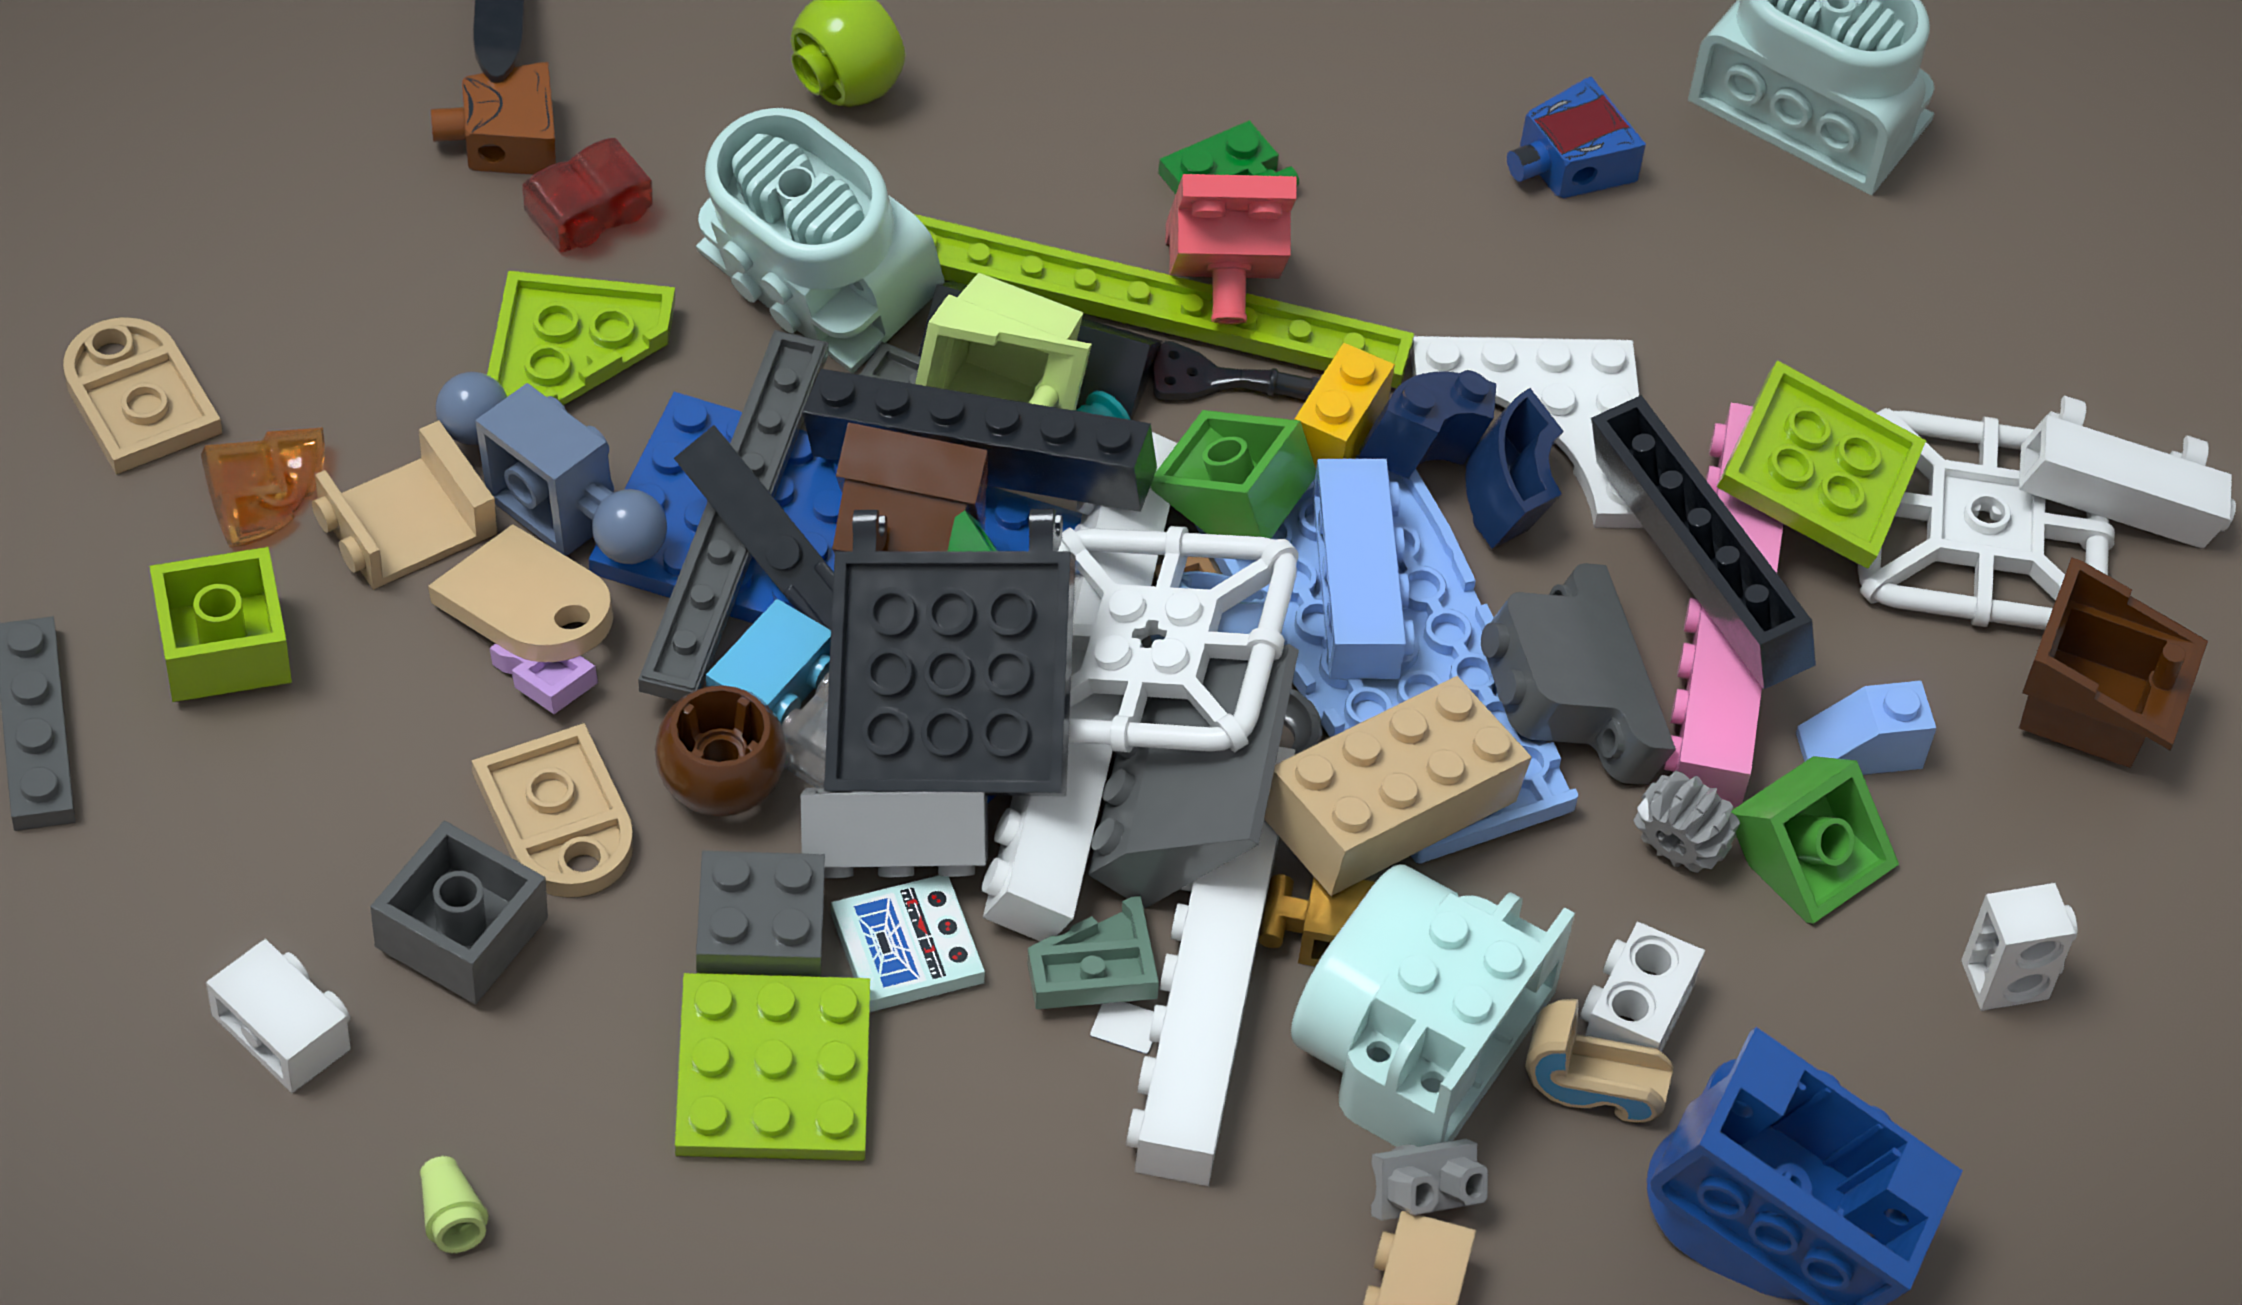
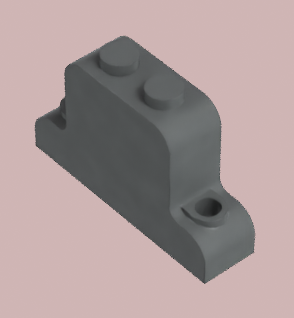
[1481,563,1676,785]

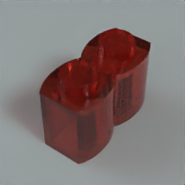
[522,138,653,252]

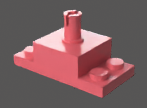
[1166,174,1297,324]

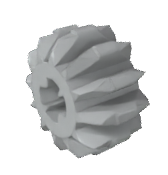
[1633,771,1740,873]

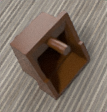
[832,422,988,555]
[2019,557,2208,768]

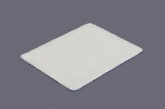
[1090,1002,1154,1054]

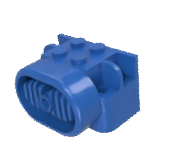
[1647,1027,1963,1305]

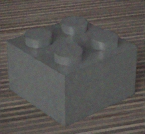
[370,820,548,1004]
[696,851,825,977]

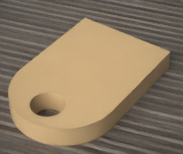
[63,318,223,475]
[428,524,613,662]
[472,723,633,897]

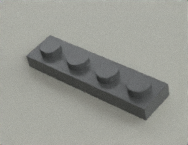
[0,616,76,831]

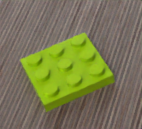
[1716,360,1926,569]
[675,973,870,1161]

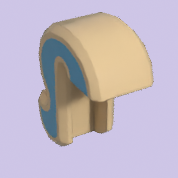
[1525,999,1674,1122]

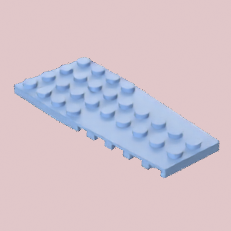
[1195,455,1578,864]

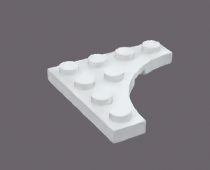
[1411,336,1644,528]

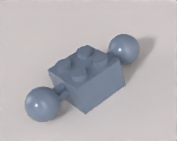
[436,372,667,564]

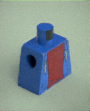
[1507,76,1646,198]

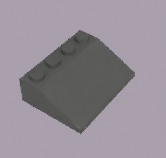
[1088,644,1299,909]

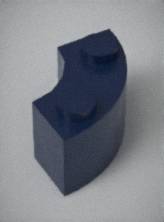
[1357,370,1497,479]
[1465,388,1564,549]

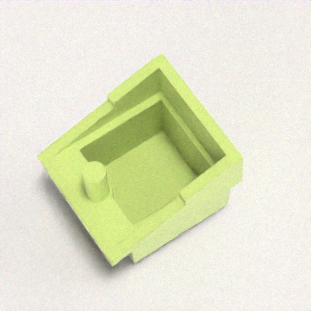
[915,273,1092,411]

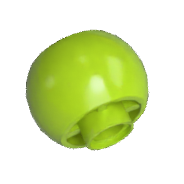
[791,0,906,107]

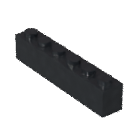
[802,369,1157,512]
[1591,395,1816,689]

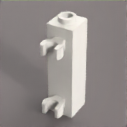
[2019,395,2236,549]

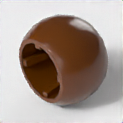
[655,685,787,817]

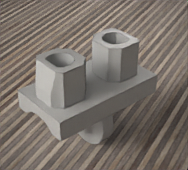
[1371,1139,1488,1221]

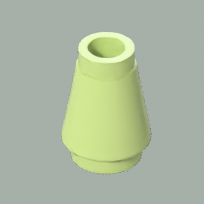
[420,1156,488,1253]

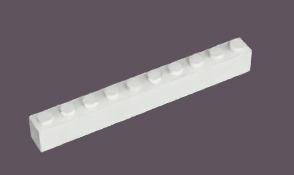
[982,432,1177,941]

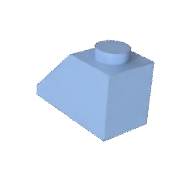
[1796,681,1936,775]

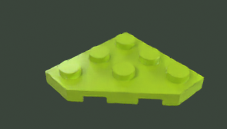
[487,271,675,405]

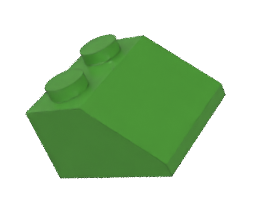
[1151,410,1316,539]
[1731,756,1899,924]

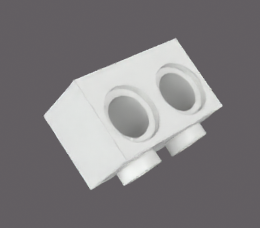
[1961,883,2078,1011]
[1580,922,1705,1052]

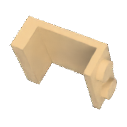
[312,420,497,590]

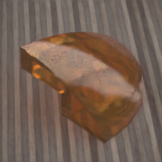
[201,427,325,548]

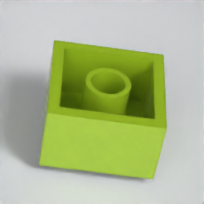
[150,547,292,702]

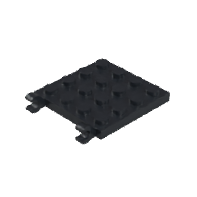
[824,509,1076,796]

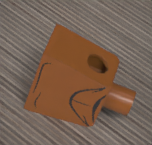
[431,62,557,176]

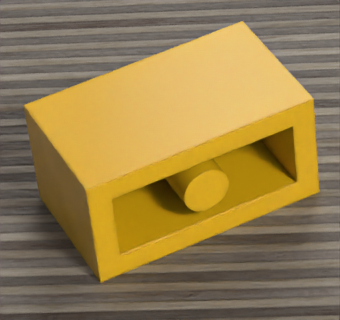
[1294,343,1395,468]

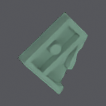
[1027,896,1159,1009]

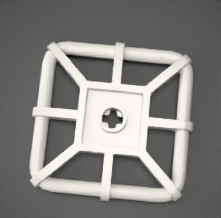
[1858,408,2115,630]
[1058,526,1299,752]

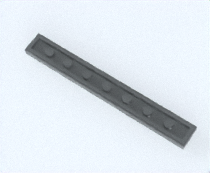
[638,330,829,701]

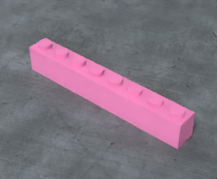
[1664,402,1783,807]

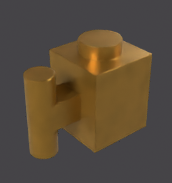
[1258,875,1375,967]

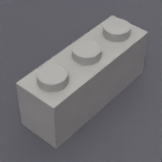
[801,788,988,878]

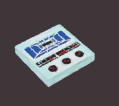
[831,875,985,1012]

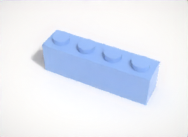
[1312,459,1414,679]

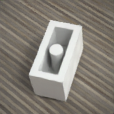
[206,939,351,1093]

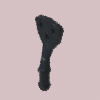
[1152,341,1320,400]

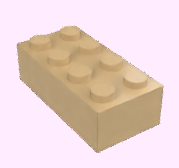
[1264,676,1532,896]

